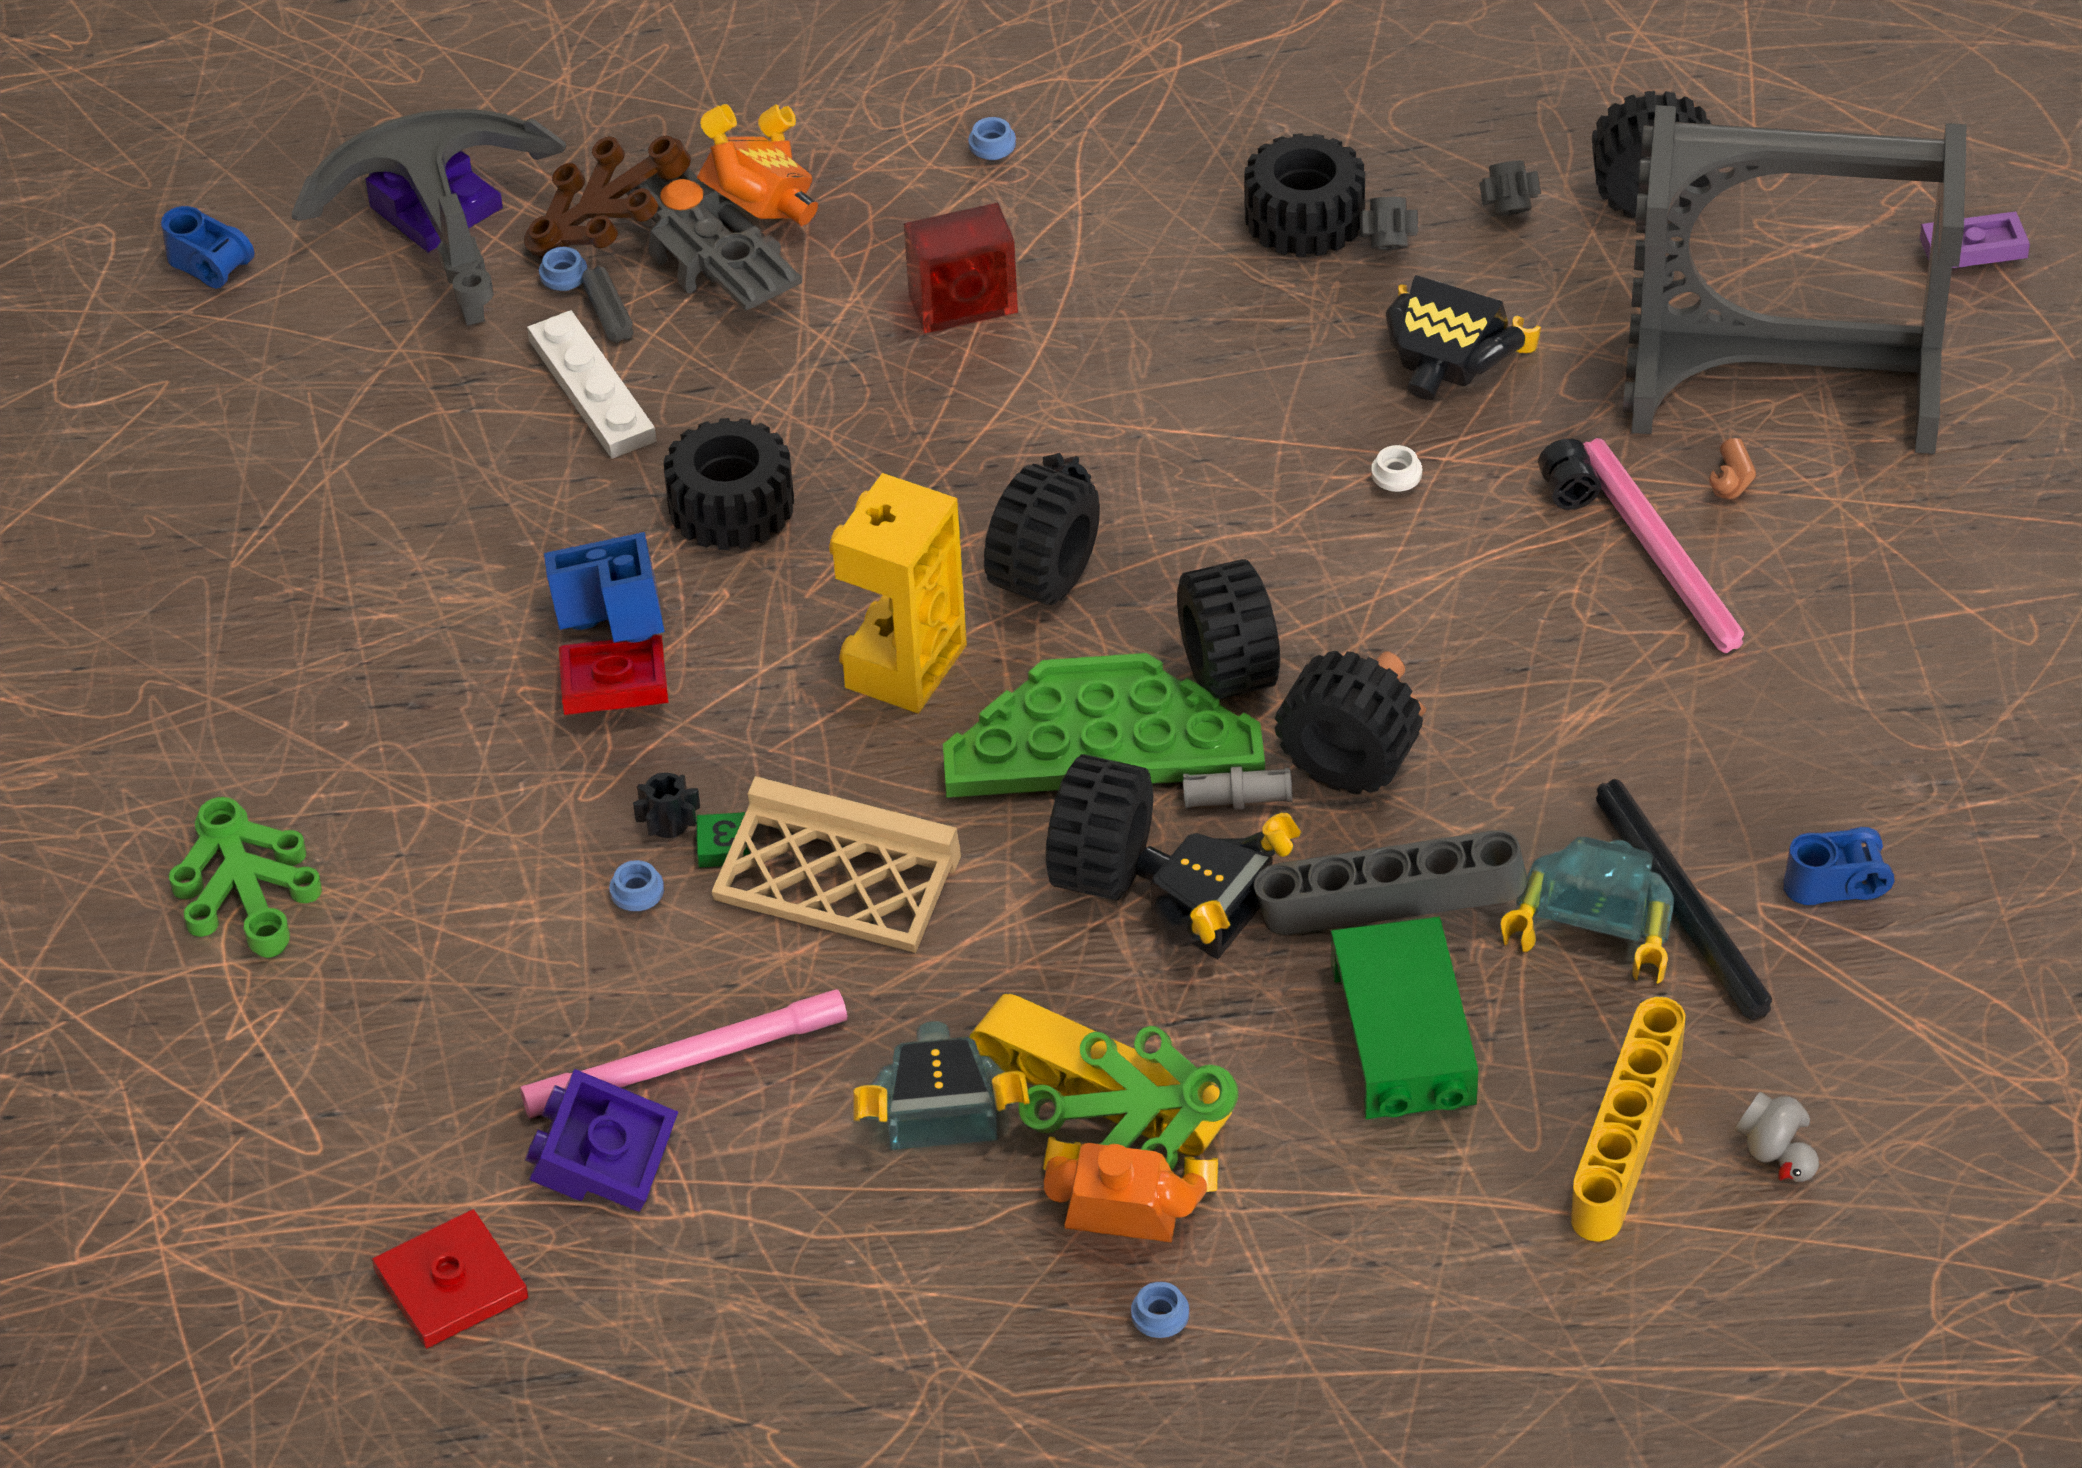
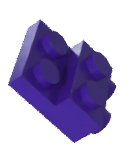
[365,150,503,253]
[525,1069,678,1212]

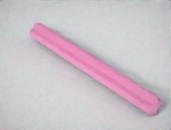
[1583,438,1744,653]

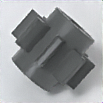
[1479,160,1541,216]
[1359,197,1418,250]

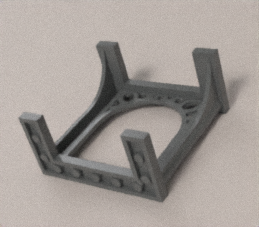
[1623,105,1967,454]

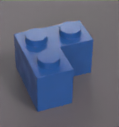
[544,532,665,643]

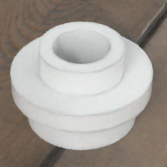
[1372,445,1422,492]

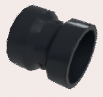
[1538,438,1601,510]

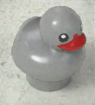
[1735,1091,1819,1182]

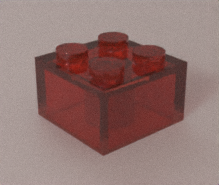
[904,202,1018,334]

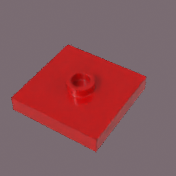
[559,634,669,715]
[372,1209,529,1349]

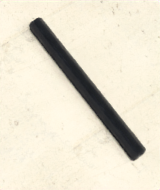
[1596,779,1772,1020]

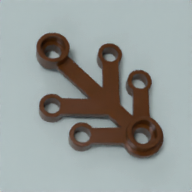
[524,135,691,259]

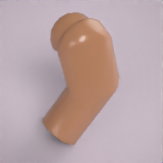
[1709,438,1756,499]

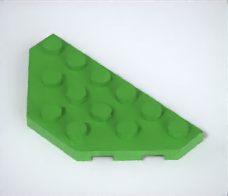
[943,653,1265,798]

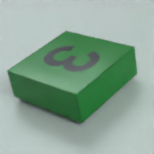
[697,812,752,868]

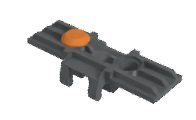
[626,168,802,311]

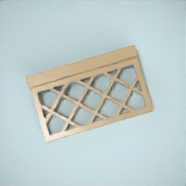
[712,776,961,953]

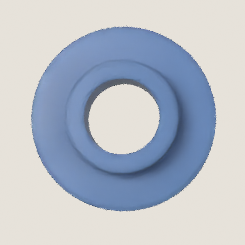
[968,117,1016,160]
[539,247,587,291]
[609,860,664,911]
[1131,1282,1189,1338]

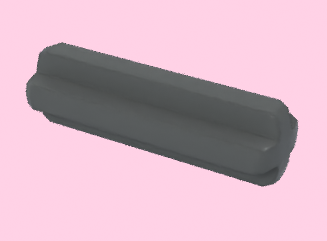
[582,266,634,343]

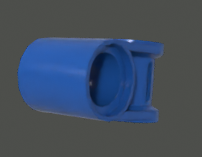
[161,206,255,289]
[1783,827,1895,905]

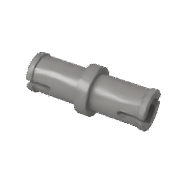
[1183,766,1293,809]

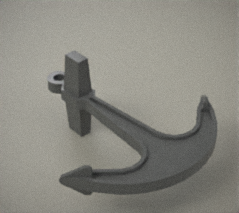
[292,109,566,326]

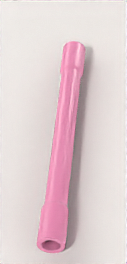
[520,989,847,1119]

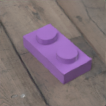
[1920,211,2030,268]

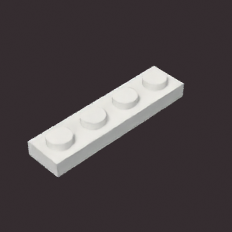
[527,310,657,459]

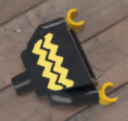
[1385,275,1541,400]

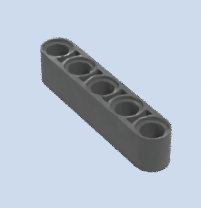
[1254,830,1528,935]

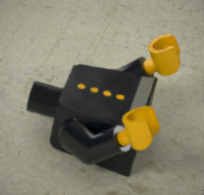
[1135,813,1301,960]

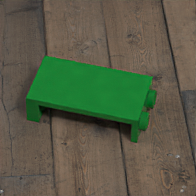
[1331,916,1478,1119]

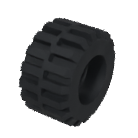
[1592,91,1711,218]
[1244,133,1365,257]
[663,418,794,550]
[984,463,1100,605]
[1177,559,1280,699]
[1274,651,1423,794]
[1046,754,1153,901]

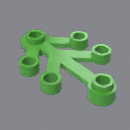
[169,797,322,958]
[1019,1026,1238,1170]

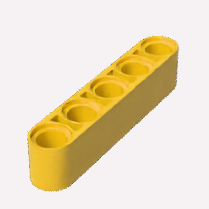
[969,994,1233,1156]
[1571,997,1686,1242]

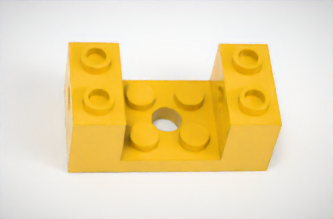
[829,473,967,714]

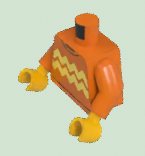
[697,104,818,226]

